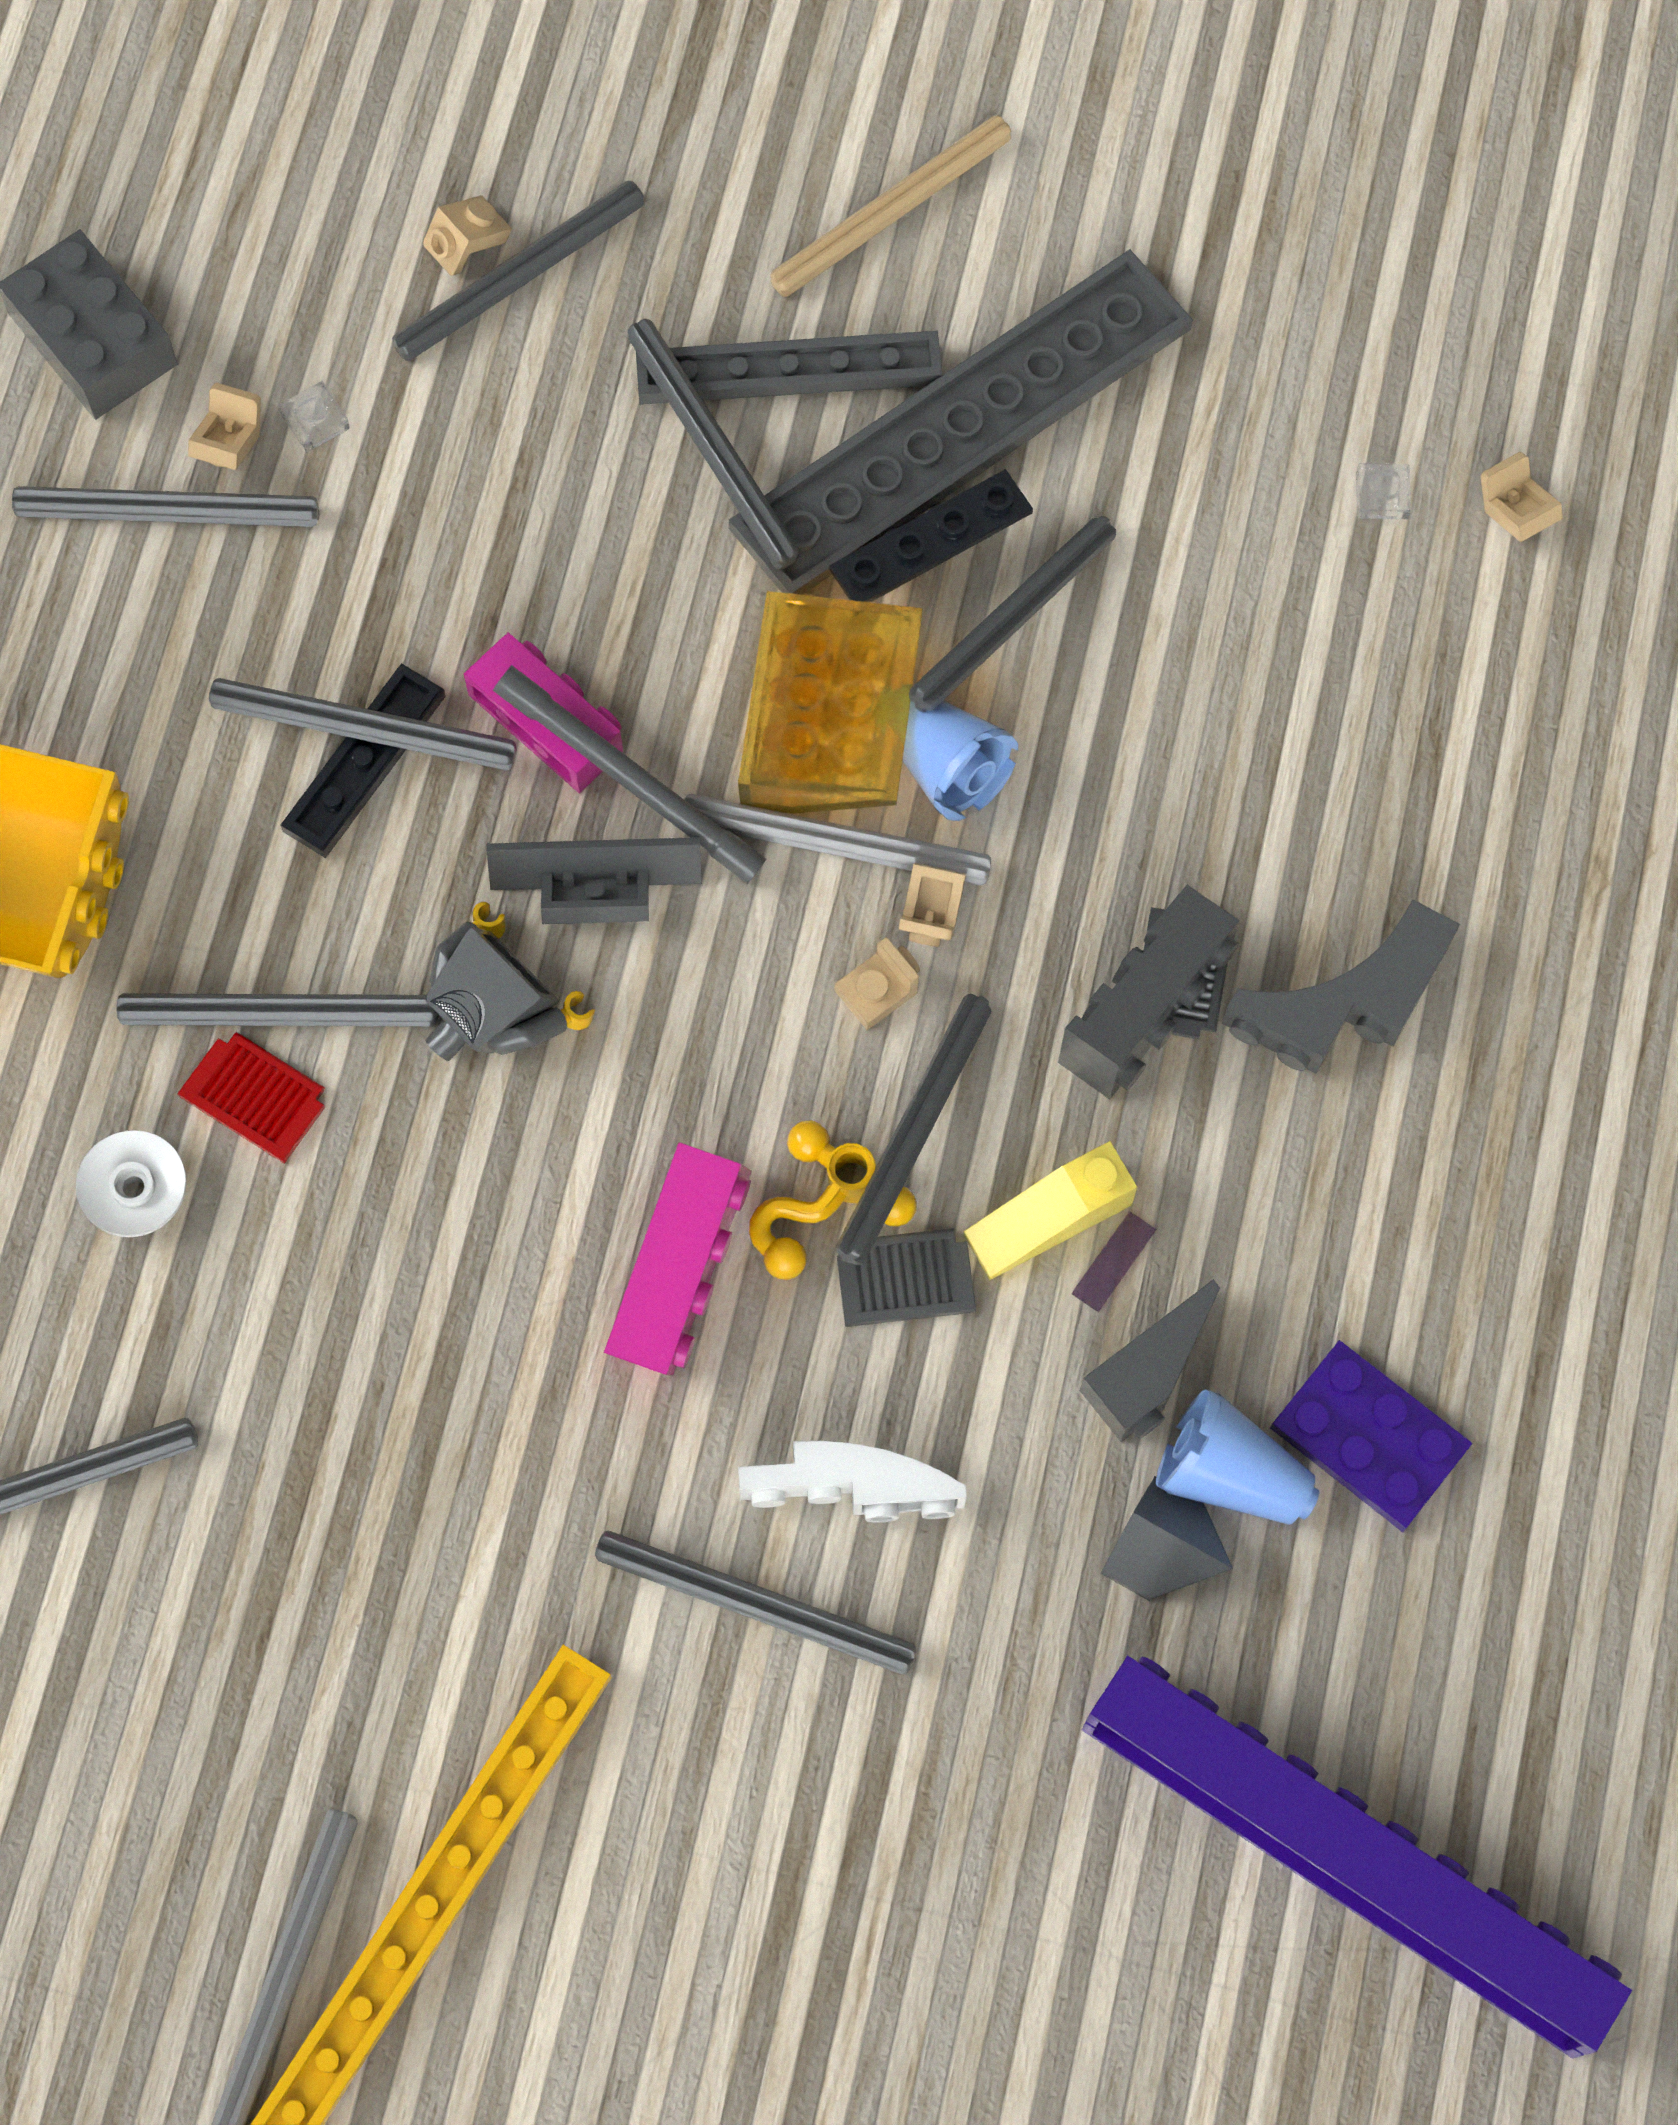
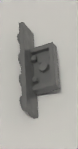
[486,837,702,924]

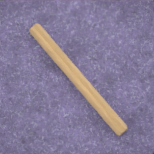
[770,115,1011,297]

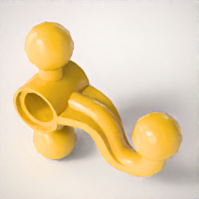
[749,1120,917,1280]

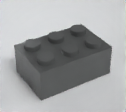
[0,229,178,420]

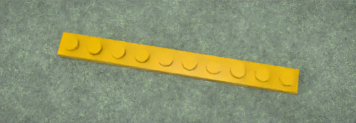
[250,1644,612,2125]

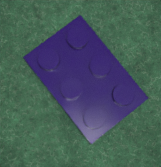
[1270,1340,1473,1532]

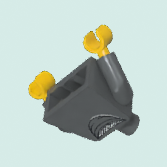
[426,902,595,1061]

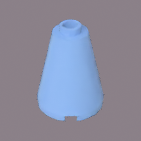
[876,684,1018,821]
[1156,1389,1319,1525]

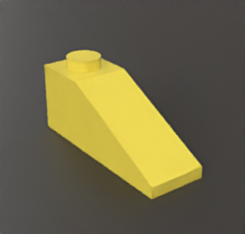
[963,1141,1137,1280]

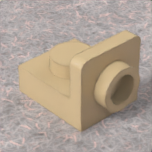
[834,937,920,1030]

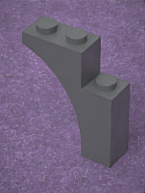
[1222,899,1460,1074]

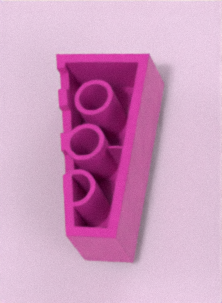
[604,1142,752,1375]

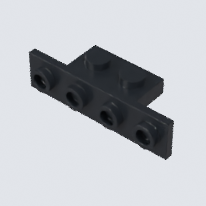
[829,469,1033,610]

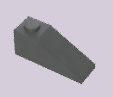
[1080,1279,1220,1442]

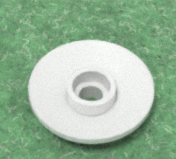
[76,1130,187,1237]

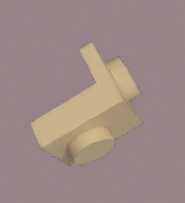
[423,195,512,276]
[188,383,261,470]
[1481,452,1563,542]
[898,863,967,947]

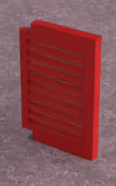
[177,1032,325,1164]

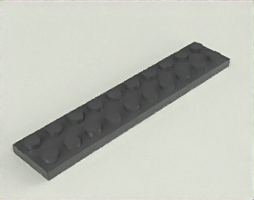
[729,249,1193,603]

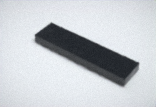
[280,663,446,858]

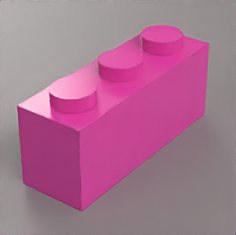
[464,632,623,794]

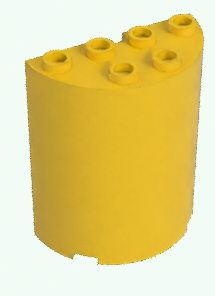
[0,744,129,978]

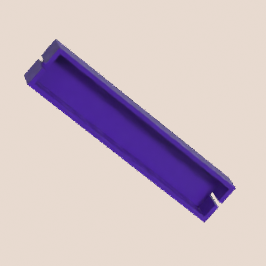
[1082,1655,1633,2059]

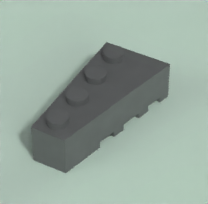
[1058,885,1239,1099]

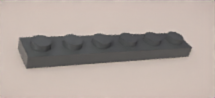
[636,330,942,405]

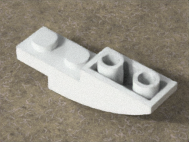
[738,1441,967,1523]

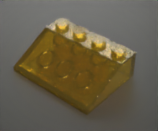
[738,591,923,814]

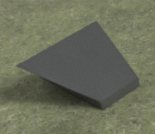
[1101,1476,1233,1601]

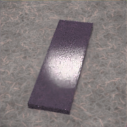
[1071,1211,1157,1313]

